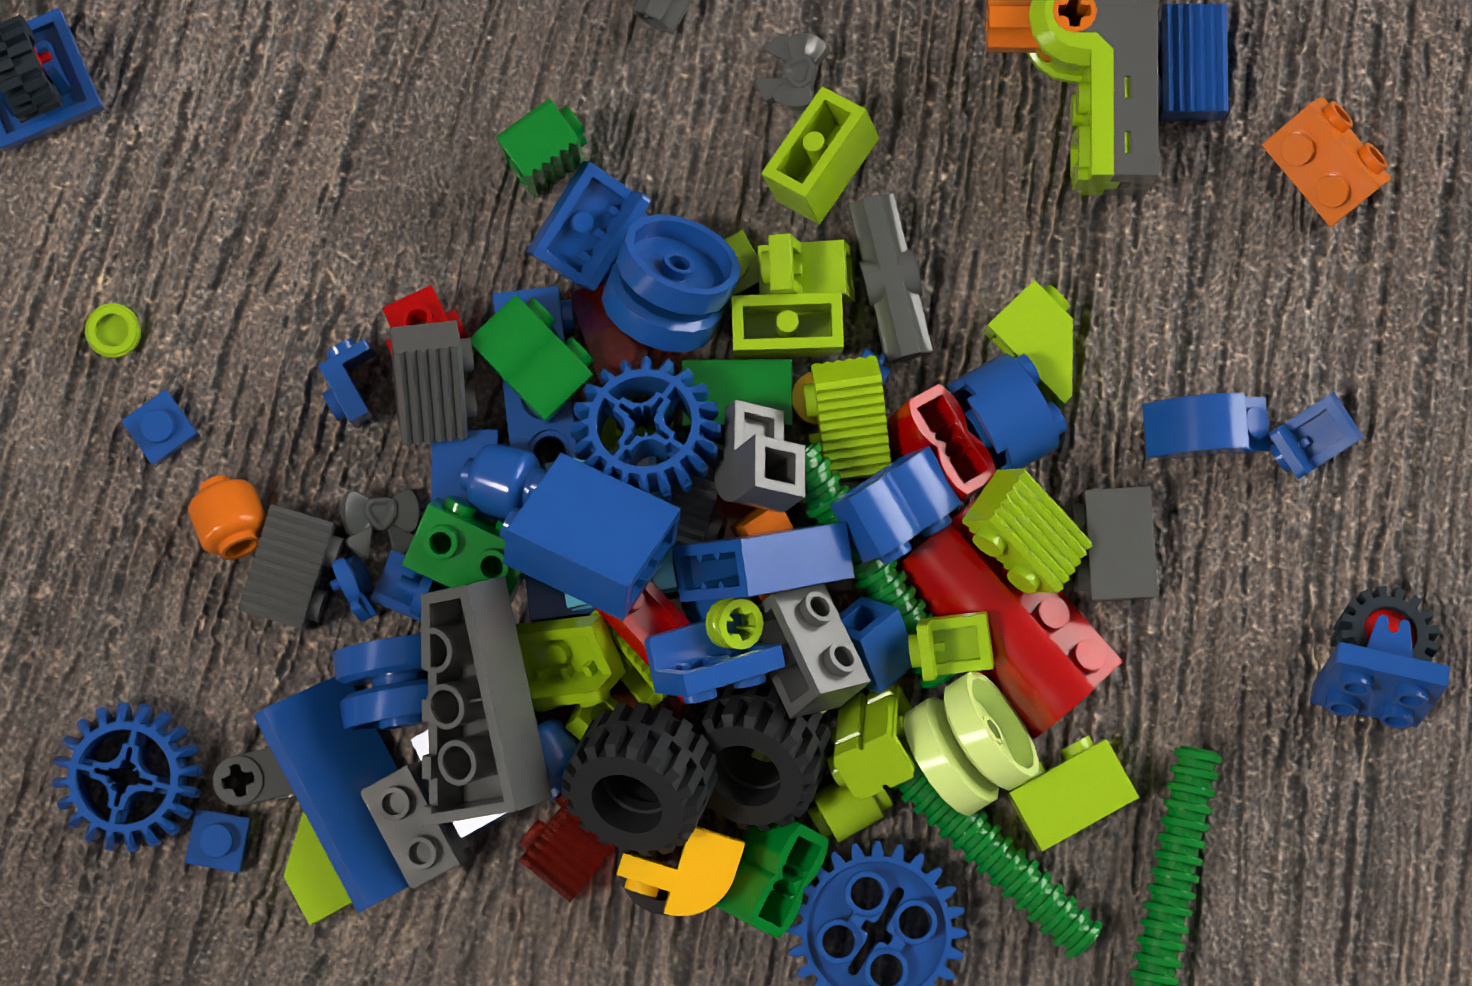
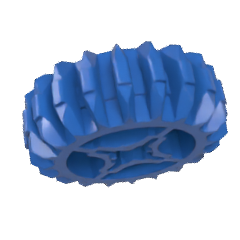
[570,355,722,503]
[52,702,204,852]

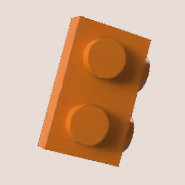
[1261,97,1391,228]

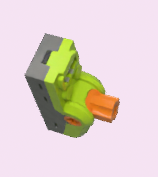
[985,0,1159,196]

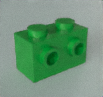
[402,495,525,604]

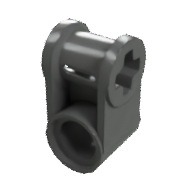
[213,745,296,806]

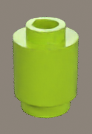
[807,781,893,843]

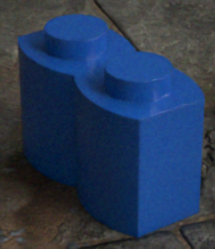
[830,445,961,565]

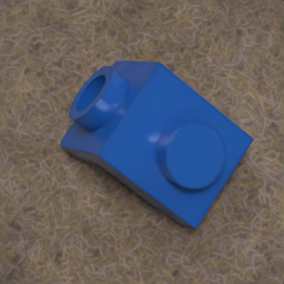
[318,338,377,428]
[1269,392,1364,479]

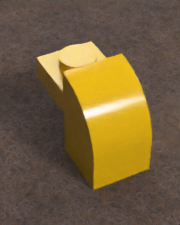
[617,826,745,916]

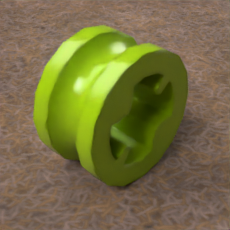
[705,598,764,650]

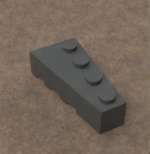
[421,576,553,827]

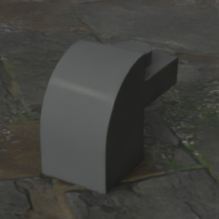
[714,400,805,513]

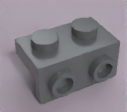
[361,761,474,888]

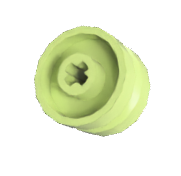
[903,671,1039,816]

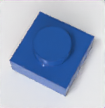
[121,389,200,467]
[185,808,253,873]

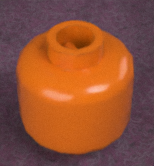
[188,475,267,560]

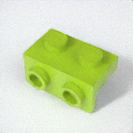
[515,614,626,712]

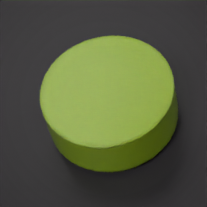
[85,303,141,358]

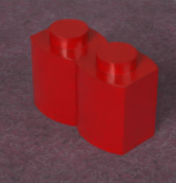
[886,384,996,503]

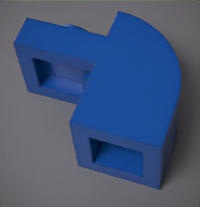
[1142,393,1270,459]

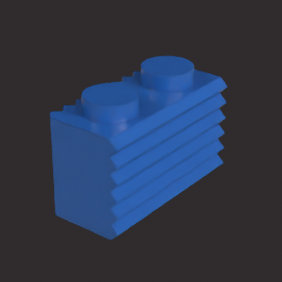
[1158,3,1229,121]

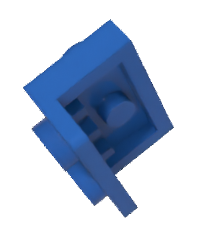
[526,160,651,291]
[644,613,786,704]

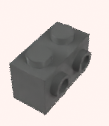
[758,583,871,719]

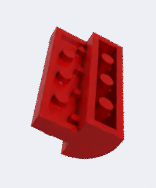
[895,497,1123,739]

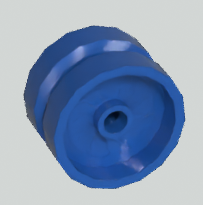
[601,214,741,352]
[332,633,428,731]

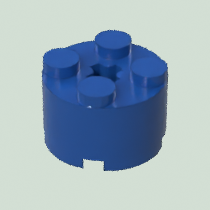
[944,353,1067,471]

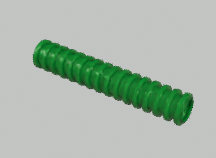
[799,442,956,688]
[1129,745,1223,986]
[888,760,1103,959]

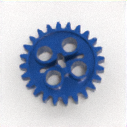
[786,840,967,986]

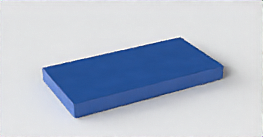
[253,676,410,913]

